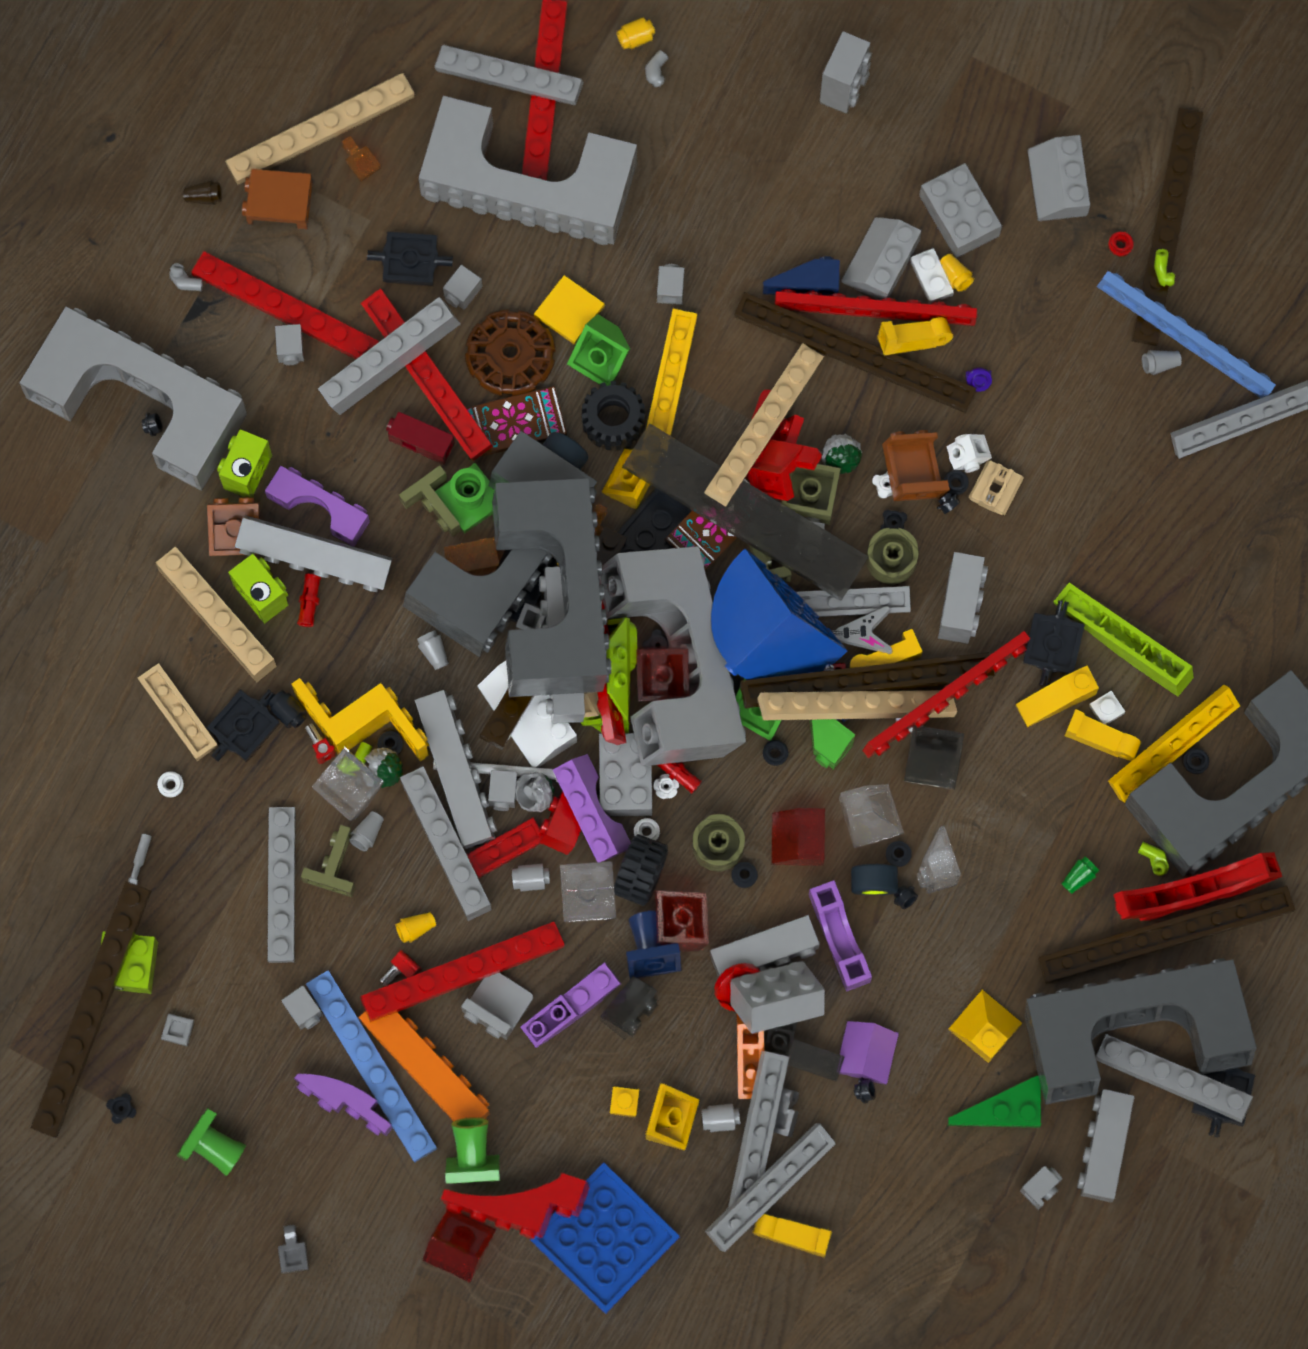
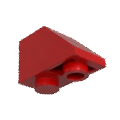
[539,791,581,855]

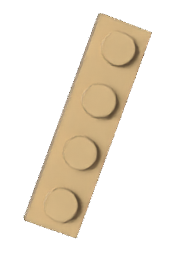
[138,663,218,761]

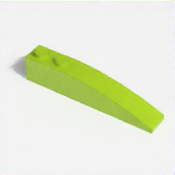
[1053,583,1194,697]

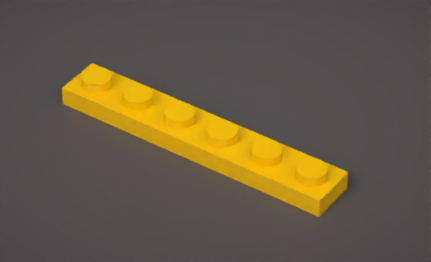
[641,309,697,458]
[1108,685,1240,803]

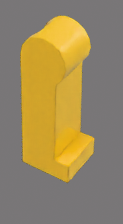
[877,317,953,355]
[849,629,923,668]
[1065,709,1141,761]
[753,1214,831,1257]

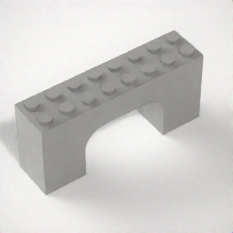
[419,96,637,245]
[19,307,247,491]
[599,546,746,766]

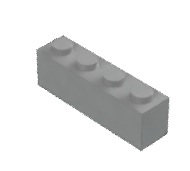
[710,915,819,977]
[1077,1089,1134,1203]

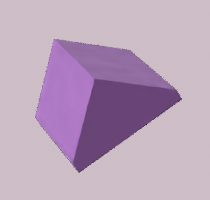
[835,1021,898,1085]

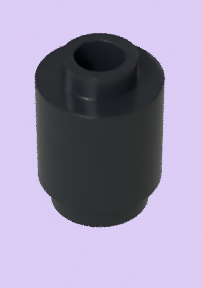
[269,690,306,729]

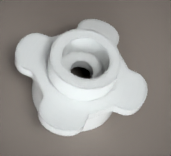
[872,471,892,499]

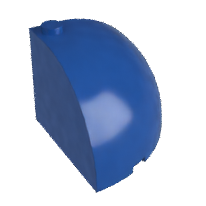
[711,549,847,680]

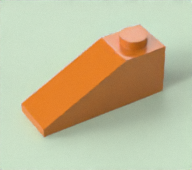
[736,1014,764,1099]

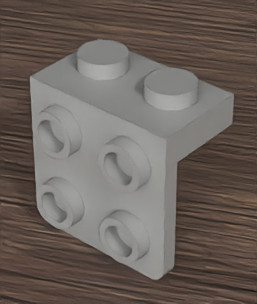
[461,973,533,1040]

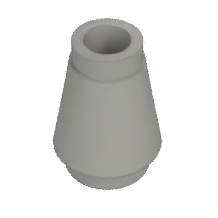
[1142,350,1181,375]
[417,630,449,670]
[349,811,384,851]

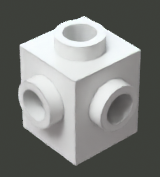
[946,434,992,473]

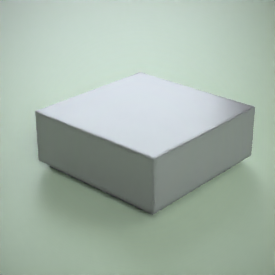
[161,1013,194,1046]

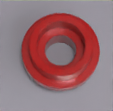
[1108,232,1134,256]

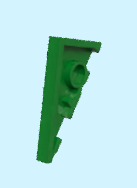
[948,1076,1041,1128]

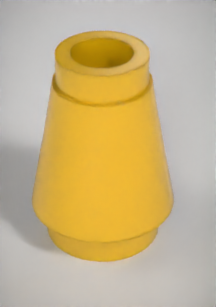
[940,254,974,292]
[395,912,436,943]

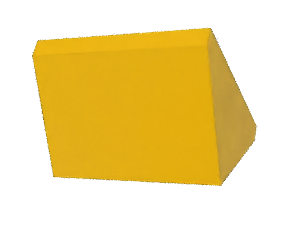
[602,449,660,510]
[646,1084,699,1150]

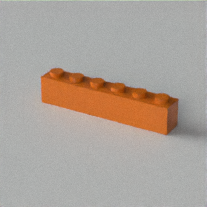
[359,1011,490,1122]

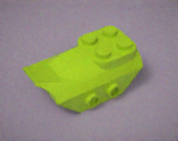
[580,617,637,733]

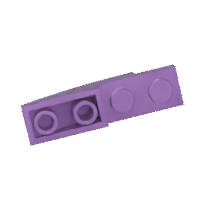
[521,963,622,1048]
[295,1074,392,1136]

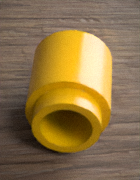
[616,17,655,50]

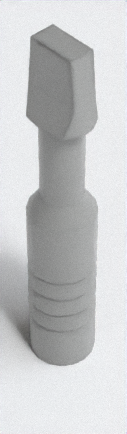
[128,834,152,885]

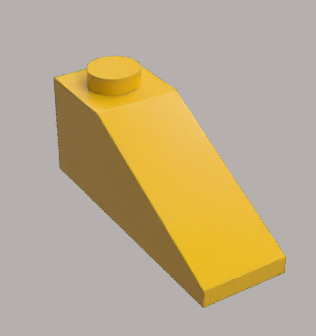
[1016,666,1099,727]

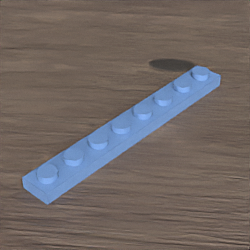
[1097,271,1275,398]
[306,971,437,1163]

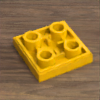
[534,275,605,345]

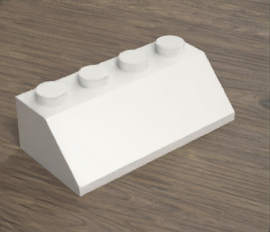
[478,661,577,768]

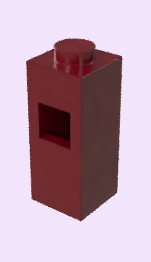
[386,411,455,465]

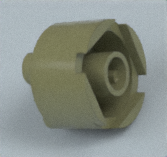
[866,528,919,586]
[692,814,745,872]

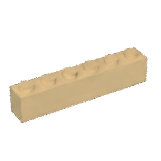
[156,547,277,682]

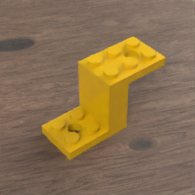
[292,678,429,762]

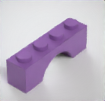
[265,466,370,547]
[553,754,631,863]
[809,881,872,992]

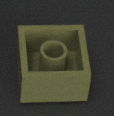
[780,464,841,525]

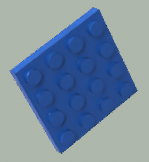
[530,1163,680,1314]

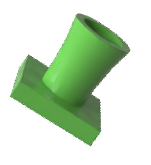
[435,463,494,534]
[176,1109,247,1176]
[445,1118,500,1184]

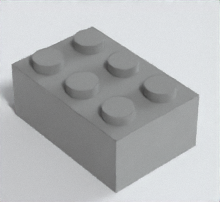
[820,31,872,114]
[919,164,1002,258]
[938,552,988,644]
[599,733,652,816]
[731,961,825,1034]

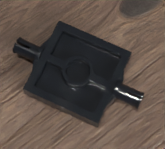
[367,232,453,286]
[1023,600,1085,687]
[207,689,280,762]
[1191,1068,1256,1137]

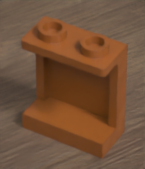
[242,169,313,230]
[882,430,950,501]

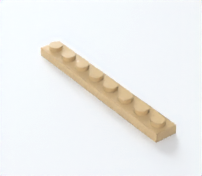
[226,73,415,185]
[704,343,824,507]
[757,690,957,720]

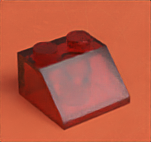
[636,646,690,701]
[771,808,825,866]
[655,891,709,952]
[422,1210,497,1282]

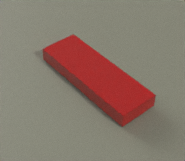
[466,817,542,879]

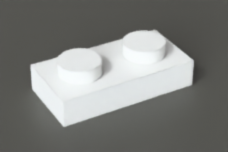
[910,248,954,304]

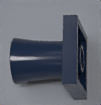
[626,911,681,980]

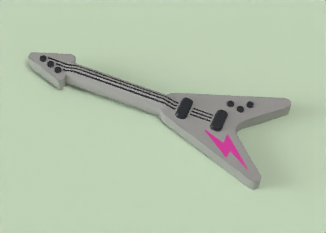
[832,606,893,654]

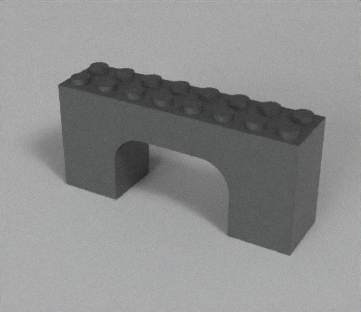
[403,431,598,657]
[492,478,611,697]
[1124,670,1308,877]
[1024,958,1257,1105]

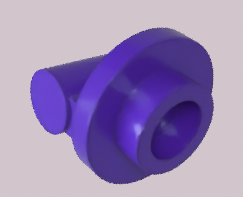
[966,368,992,392]

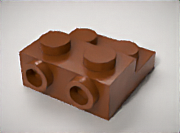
[207,497,261,556]

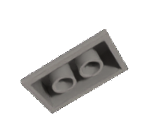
[1028,135,1090,221]
[841,218,921,300]

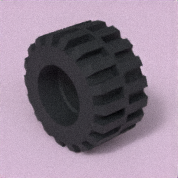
[582,381,645,450]
[614,834,668,906]

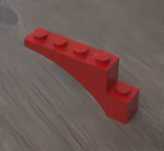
[441,1173,590,1239]

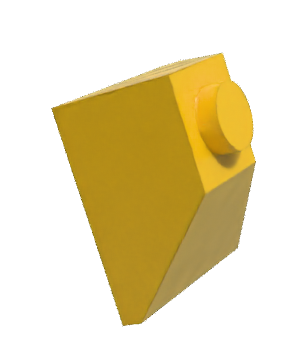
[948,990,1022,1063]

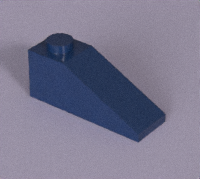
[763,256,840,296]

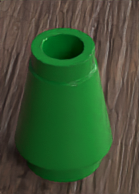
[1061,856,1099,894]

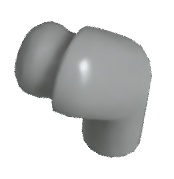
[645,50,668,87]
[169,263,203,291]

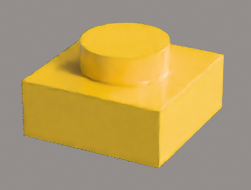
[610,1087,639,1117]

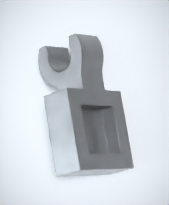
[773,1088,799,1137]
[278,1225,309,1273]

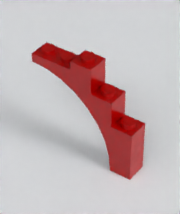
[1113,852,1282,921]

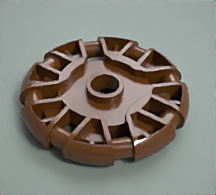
[465,309,556,397]

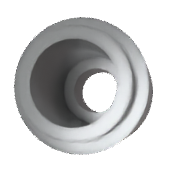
[512,863,550,891]
[702,1103,740,1132]

